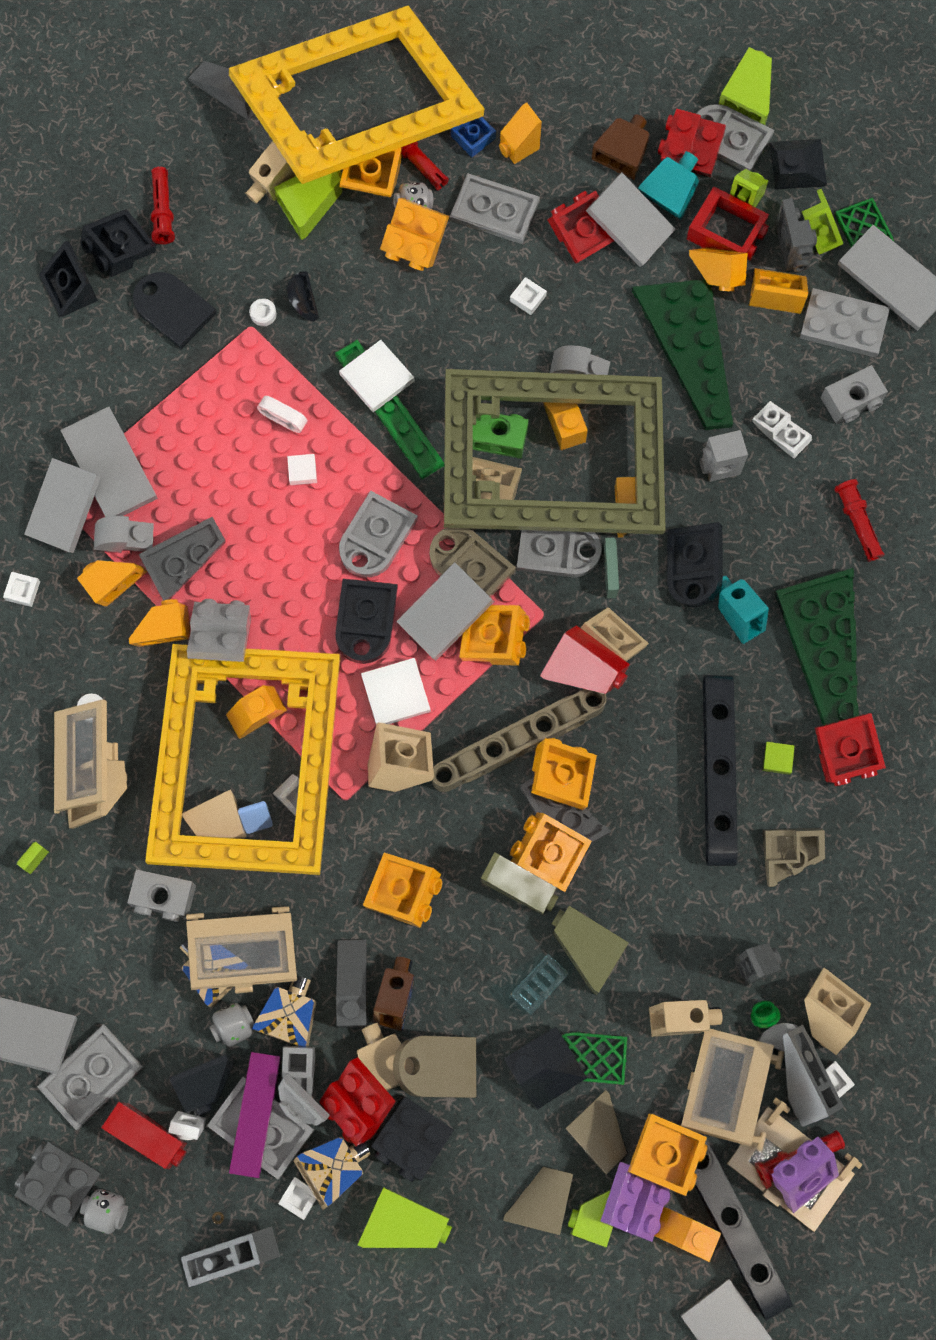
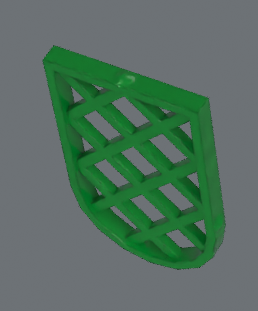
[835,198,894,247]
[562,1032,627,1085]

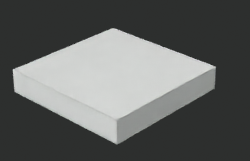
[339,340,415,412]
[361,658,431,725]

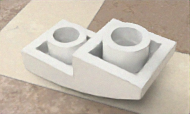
[752,401,812,458]

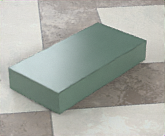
[603,538,619,598]

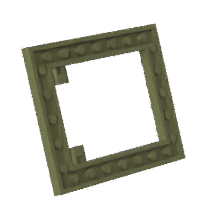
[444,369,665,534]

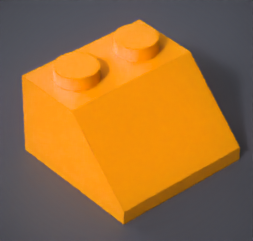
[340,148,401,197]

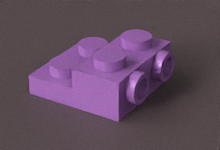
[771,1137,839,1213]
[601,1162,670,1242]

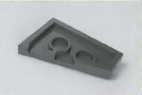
[139,517,226,601]
[520,778,612,845]

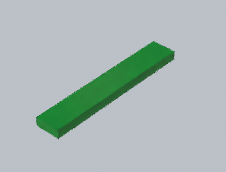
[335,340,444,480]

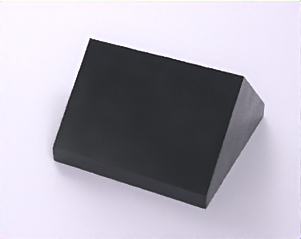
[39,241,98,317]

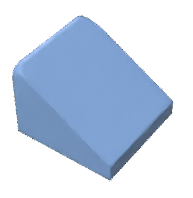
[238,801,273,834]

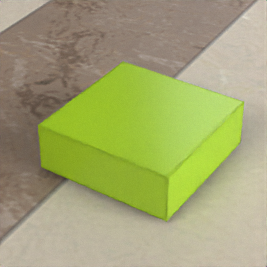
[762,742,795,775]
[17,841,49,874]

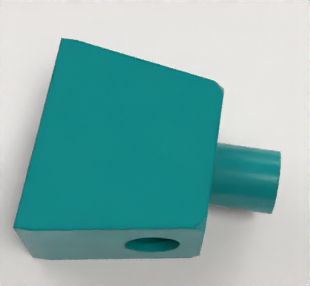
[638,151,699,220]
[718,576,769,644]

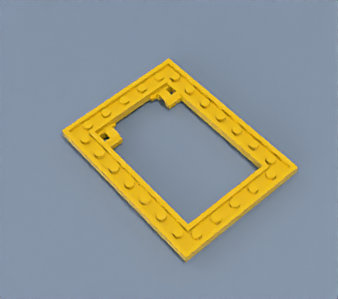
[229,5,485,184]
[145,644,340,875]

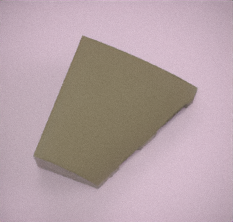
[763,828,825,887]
[565,1090,627,1174]
[503,1167,573,1235]

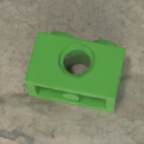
[473,414,528,459]

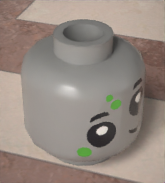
[393,183,433,209]
[209,1003,254,1047]
[80,1189,128,1234]

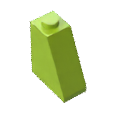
[719,47,772,125]
[274,170,343,240]
[358,1187,452,1248]

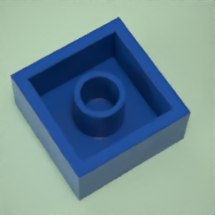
[451,117,496,157]

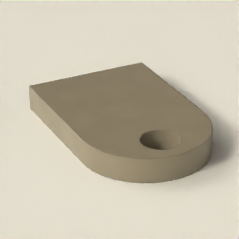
[430,528,516,597]
[393,1036,476,1098]

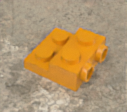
[380,197,449,271]
[459,605,530,666]
[531,738,597,810]
[510,812,592,892]
[363,852,442,928]
[627,1114,707,1196]

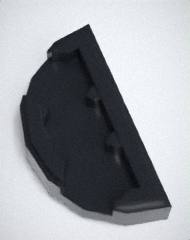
[287,272,319,322]

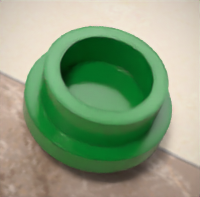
[751,1001,780,1028]

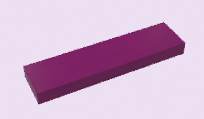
[229,1052,281,1178]

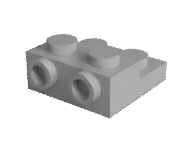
[187,599,251,662]

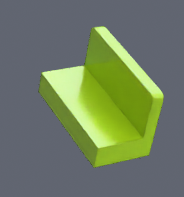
[802,189,843,255]

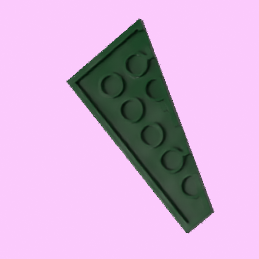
[632,279,733,430]
[775,568,859,725]

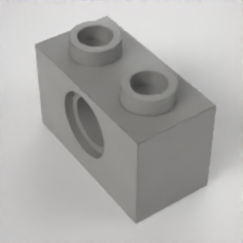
[821,365,888,424]
[700,430,748,482]
[127,870,196,922]

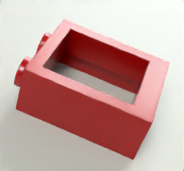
[686,187,770,261]

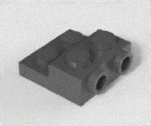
[775,198,817,272]
[14,1142,102,1227]

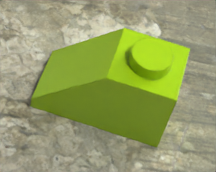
[730,169,768,207]
[567,1189,613,1247]

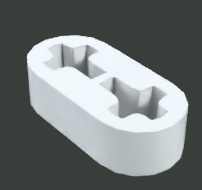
[257,396,308,433]

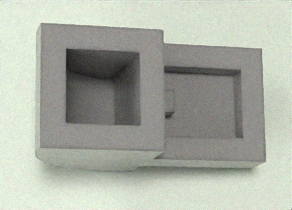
[550,345,610,375]
[94,516,154,553]
[282,1046,315,1098]

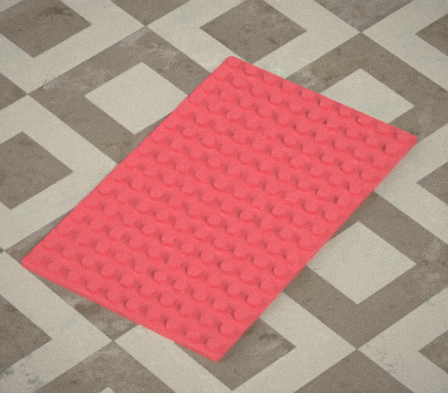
[83,327,544,800]

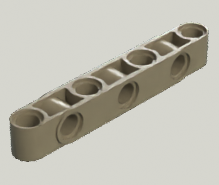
[432,689,607,792]

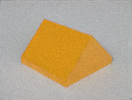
[749,268,808,314]

